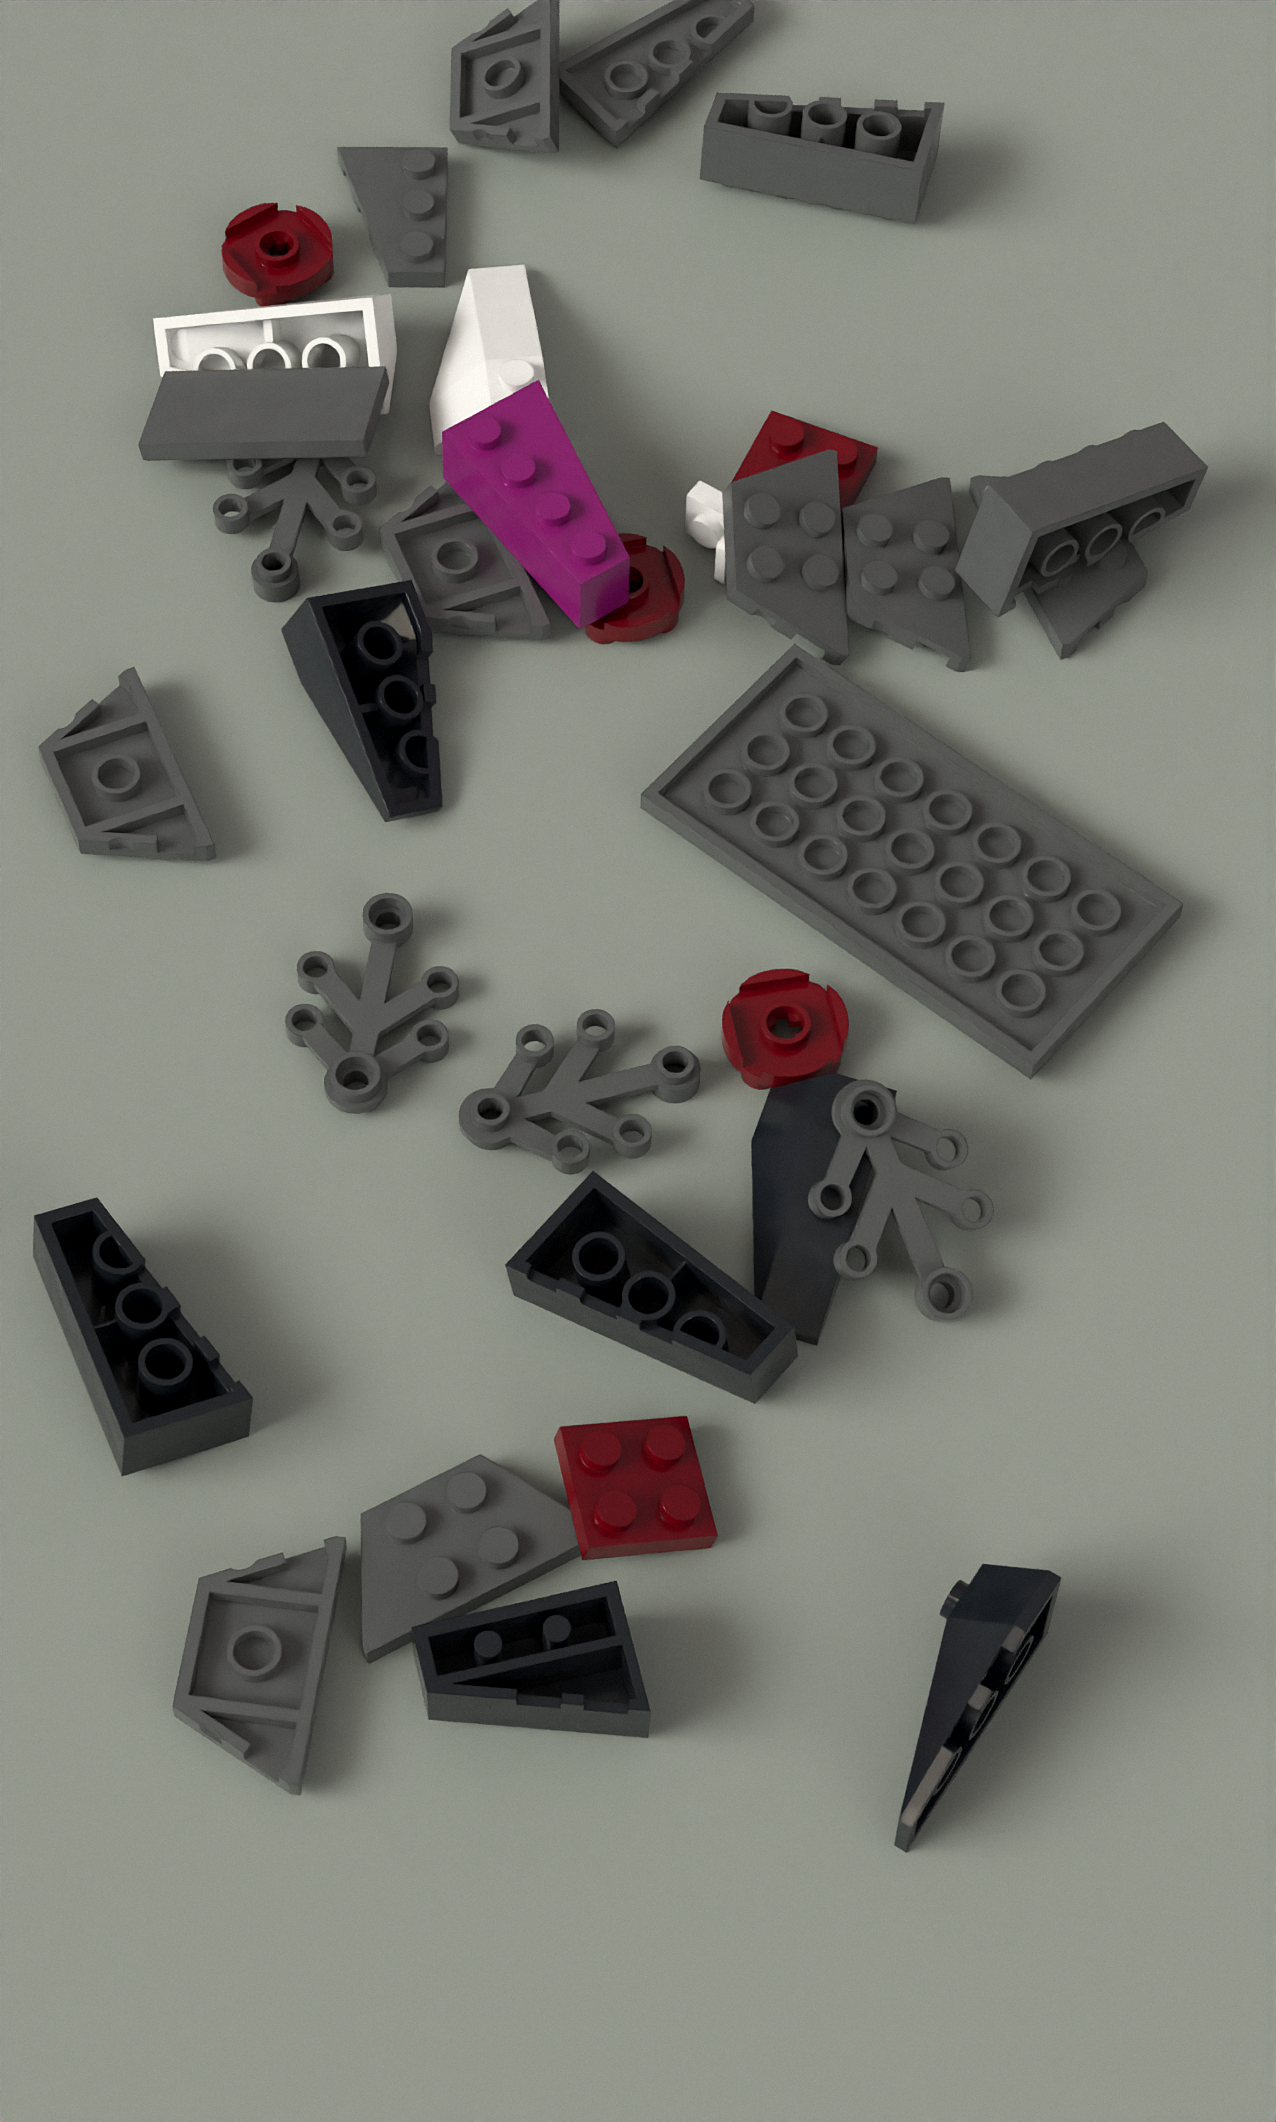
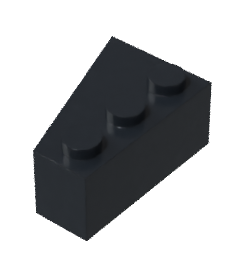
[411,1580,651,1738]

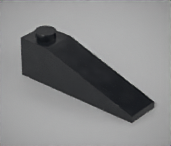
[894,1564,1062,1852]

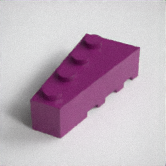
[442,380,630,629]

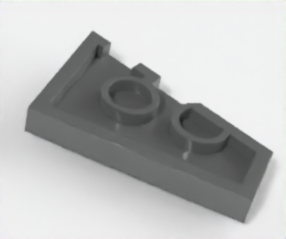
[337,147,448,288]

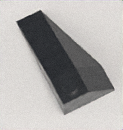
[281,580,443,822]
[751,1073,897,1346]

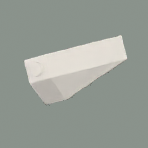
[153,293,397,414]

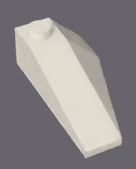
[429,264,549,455]

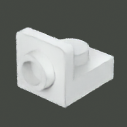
[685,480,727,585]

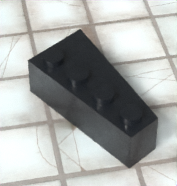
[505,1171,798,1404]
[33,1197,253,1477]

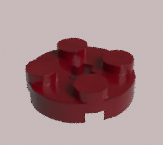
[221,203,334,307]
[584,533,685,644]
[721,969,849,1090]

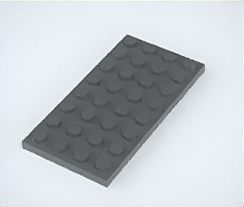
[640,644,1183,1079]

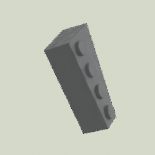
[700,92,945,224]
[955,422,1208,617]

